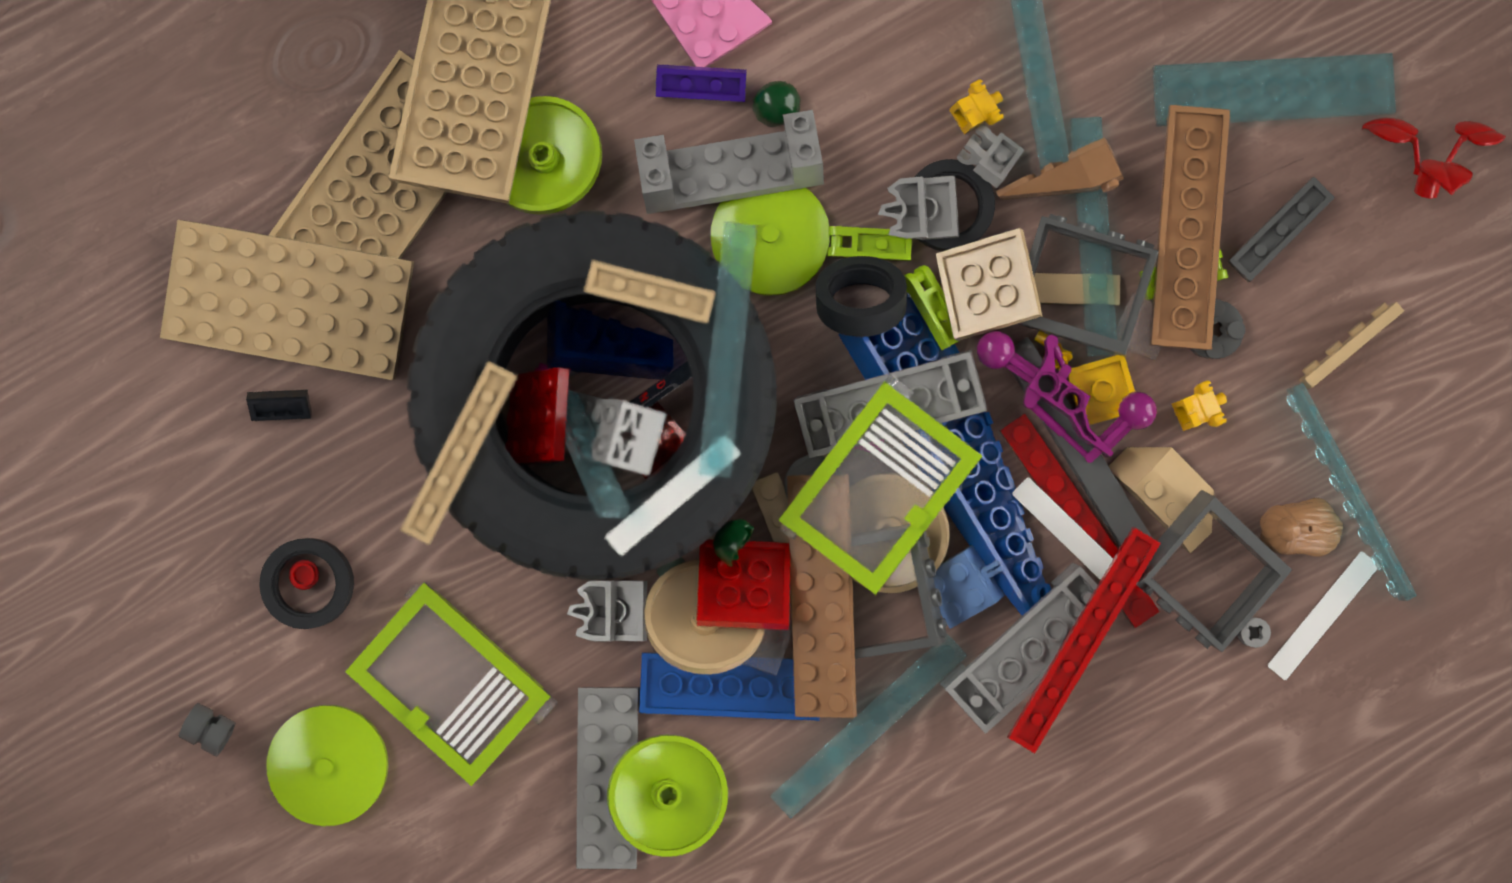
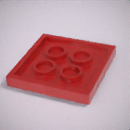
[505,367,569,466]
[696,539,790,630]

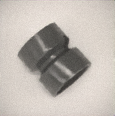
[179,703,236,757]

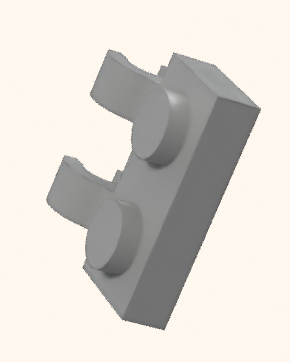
[957,124,1024,188]

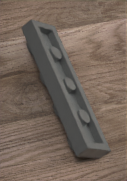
[1227,177,1335,283]

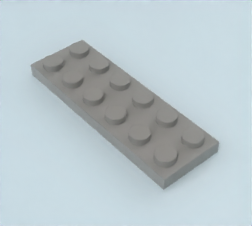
[576,687,638,869]

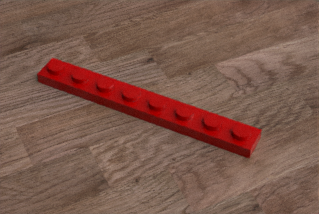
[999,414,1160,628]
[1007,527,1161,754]

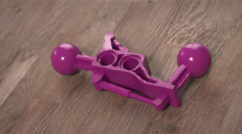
[977,331,1157,463]

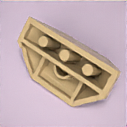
[1109,447,1214,553]

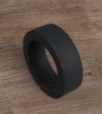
[915,159,995,251]
[816,256,907,337]
[259,538,354,629]

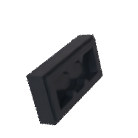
[246,389,312,421]

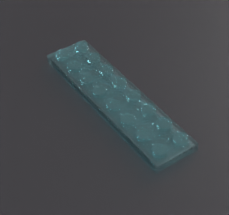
[1153,53,1396,127]

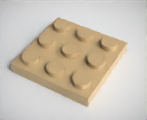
[936,228,1043,341]

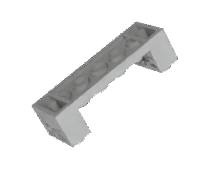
[634,110,824,214]
[794,350,987,458]
[564,389,666,475]
[940,563,1097,734]

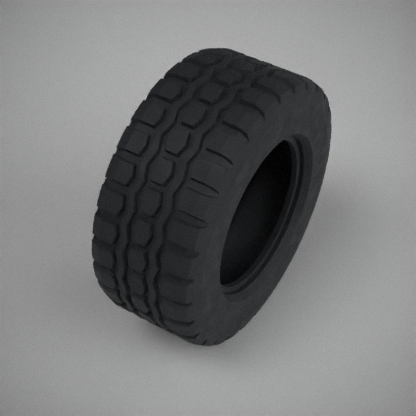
[407,210,777,580]

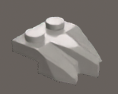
[878,176,959,240]
[567,580,647,641]

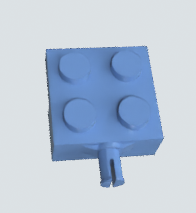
[933,545,1005,629]

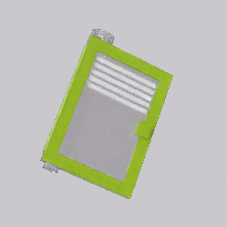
[779,374,982,595]
[345,582,558,786]

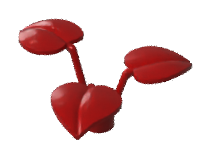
[1361,118,1506,199]

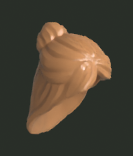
[1260,498,1343,557]

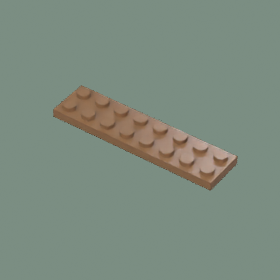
[1150,105,1230,350]
[787,474,857,718]

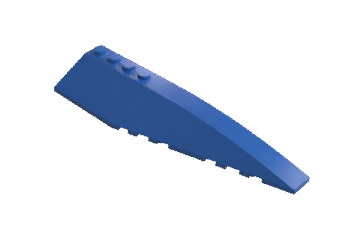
[838,293,1051,616]

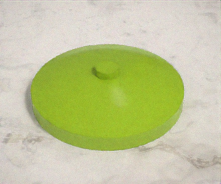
[506,96,602,215]
[711,188,830,296]
[267,705,388,826]
[607,734,728,857]

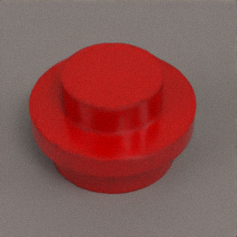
[289,560,320,590]

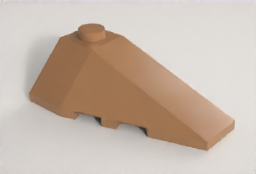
[996,137,1124,200]

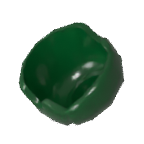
[753,81,801,128]
[713,519,754,567]

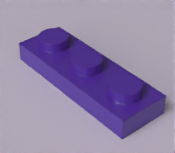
[656,64,747,102]

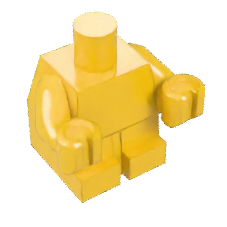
[949,79,1004,135]
[1172,380,1227,431]

